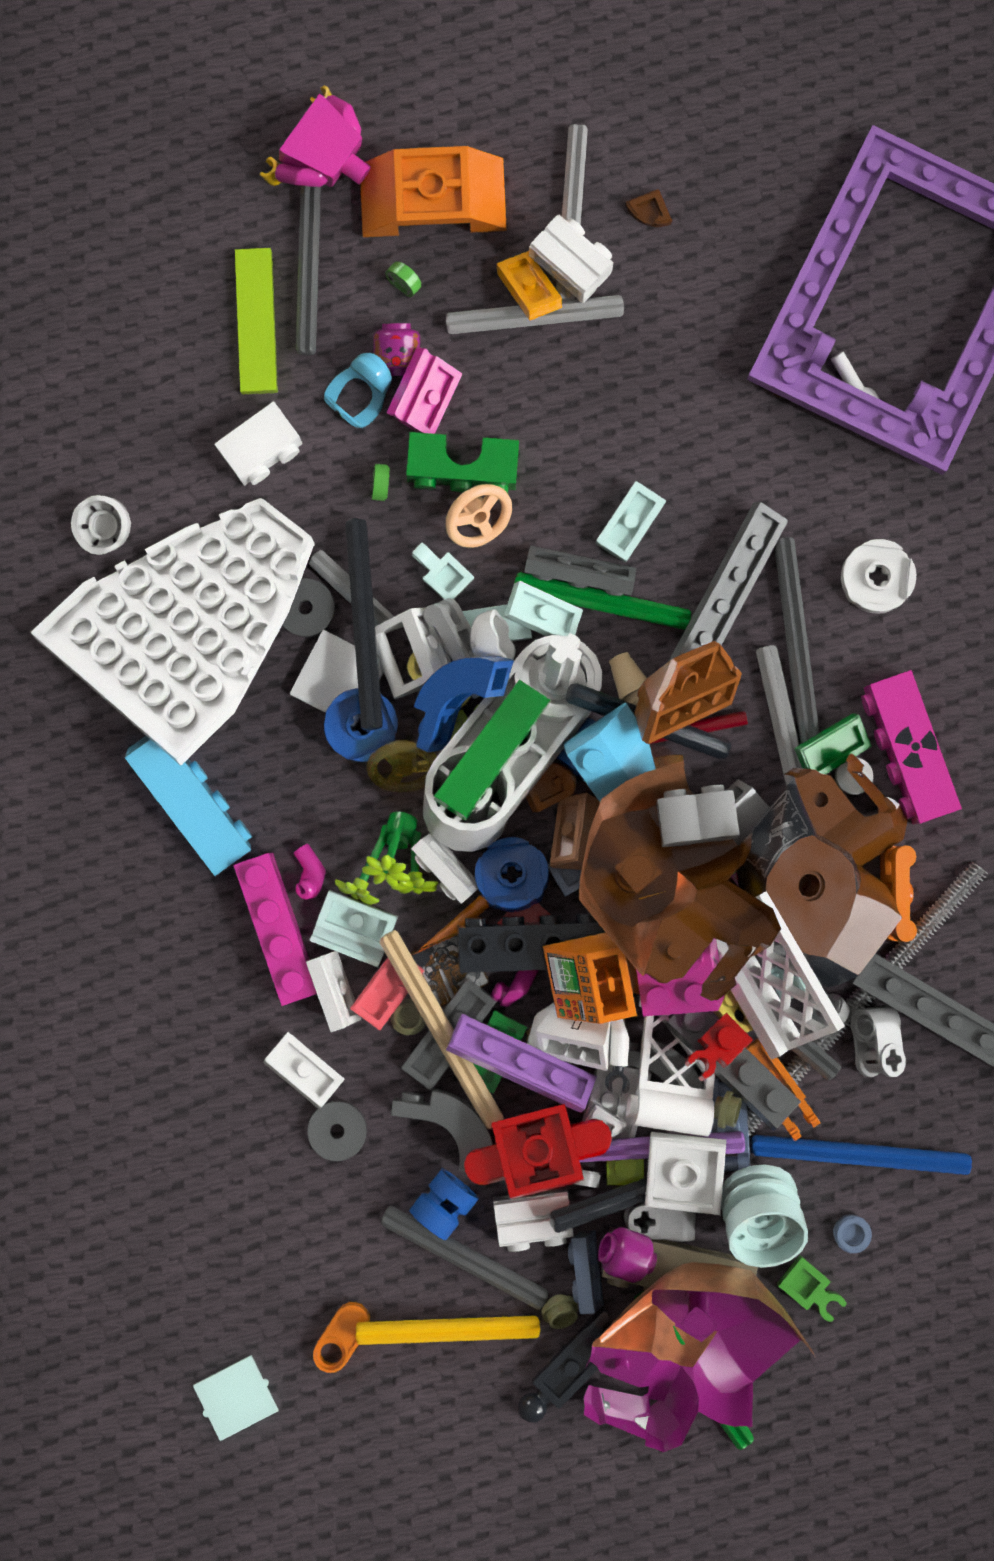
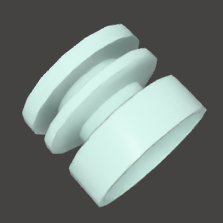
[721,1164,808,1268]

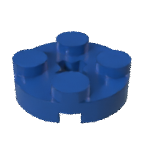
[323,688,398,762]
[475,837,549,912]

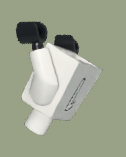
[527,1002,630,1094]

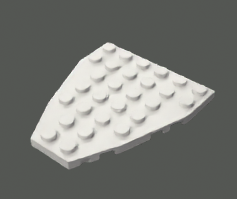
[31,498,314,766]

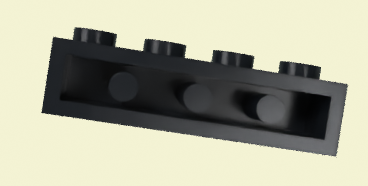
[457,914,605,973]

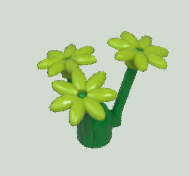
[335,812,438,905]

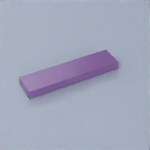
[446,1014,597,1113]

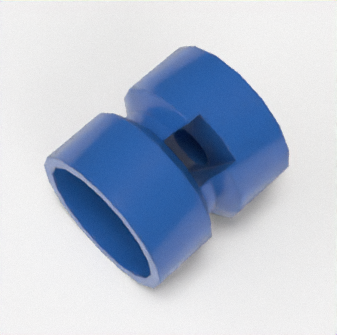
[409,1168,479,1240]

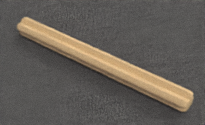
[379,930,503,1129]

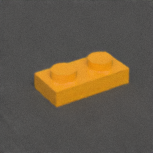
[497,251,562,321]

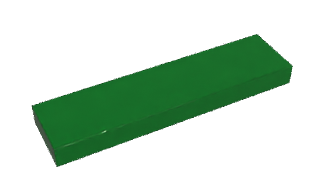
[434,679,550,821]

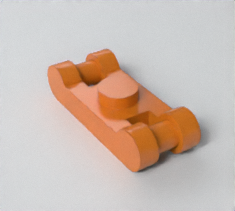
[880,845,917,942]

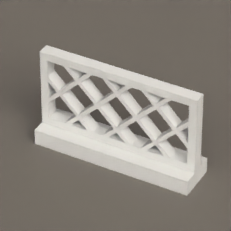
[717,891,845,1060]

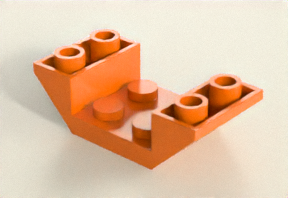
[360,146,506,237]

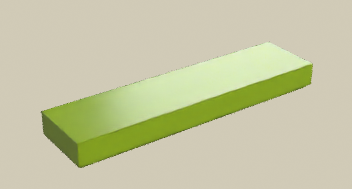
[235,248,278,394]

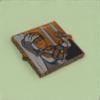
[410,932,490,1006]

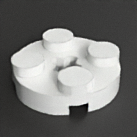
[841,539,916,614]

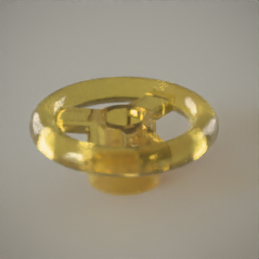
[366,740,437,792]

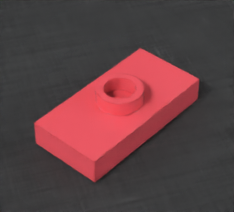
[350,957,424,1030]

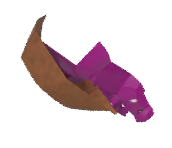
[584,1262,816,1452]

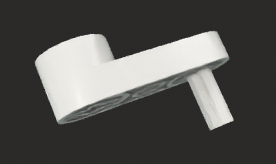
[423,633,602,852]

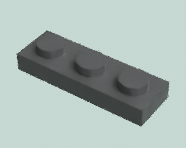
[524,545,637,596]
[401,978,498,1091]

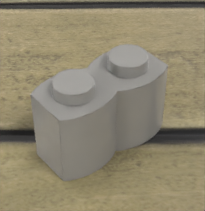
[656,785,739,847]

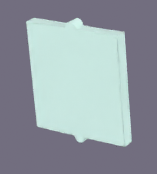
[193,1355,279,1441]

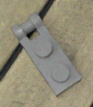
[423,598,479,699]

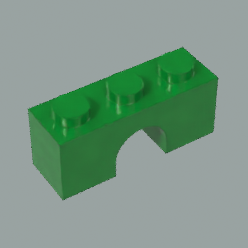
[406,432,519,493]

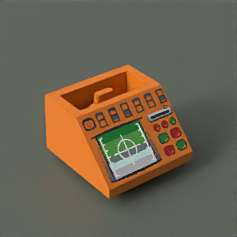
[543,932,637,1024]

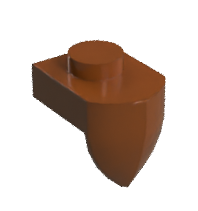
[526,763,577,812]

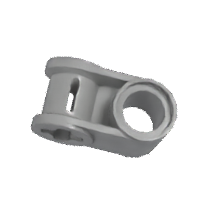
[851,1005,906,1077]
[624,1202,696,1242]

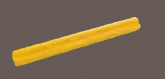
[356,1316,540,1345]

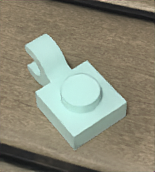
[412,543,474,600]

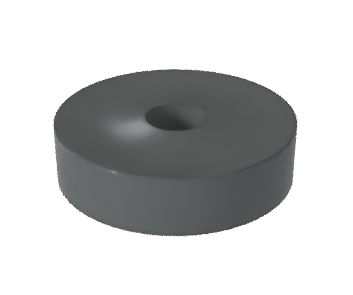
[282,578,335,638]
[307,1100,367,1161]

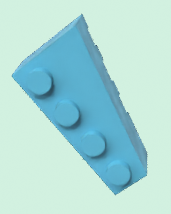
[125,736,252,876]

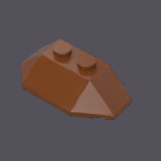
[635,641,742,744]

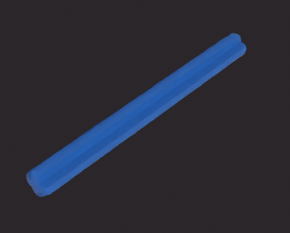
[751,1135,972,1175]

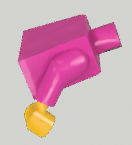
[260,85,371,187]

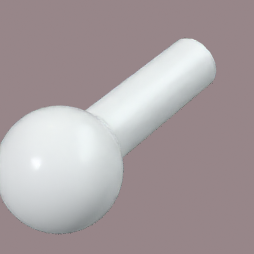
[831,352,879,399]

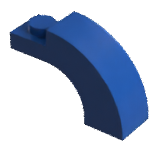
[414,656,514,752]

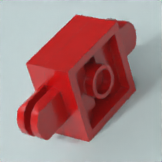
[464,1104,612,1199]

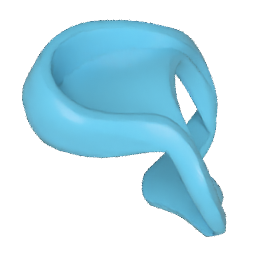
[324,353,392,428]

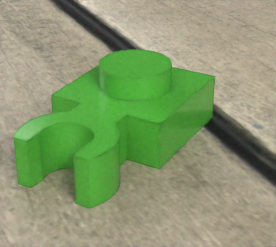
[777,1255,847,1322]

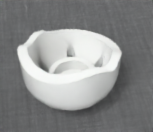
[71,495,131,555]
[470,609,516,660]

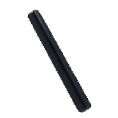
[565,683,731,759]

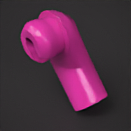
[293,843,326,899]
[491,970,539,1007]

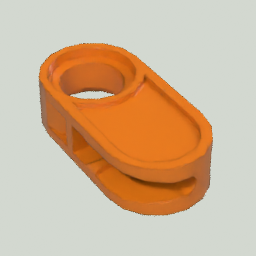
[313,1302,370,1373]

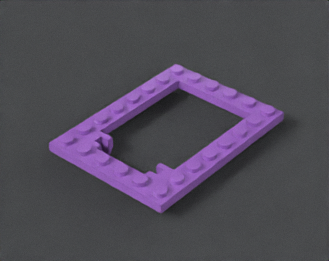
[747,125,994,475]

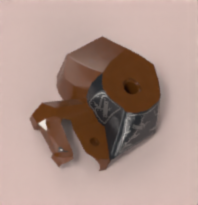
[736,754,907,988]

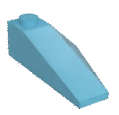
[563,702,656,802]

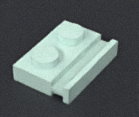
[309,890,398,967]

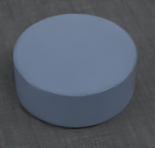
[833,1214,872,1253]

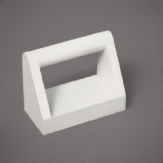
[375,608,451,699]

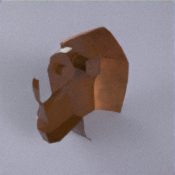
[579,761,781,1001]

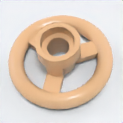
[445,484,512,548]

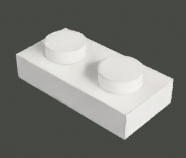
[263,1032,344,1110]

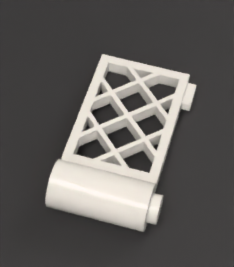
[626,998,719,1137]

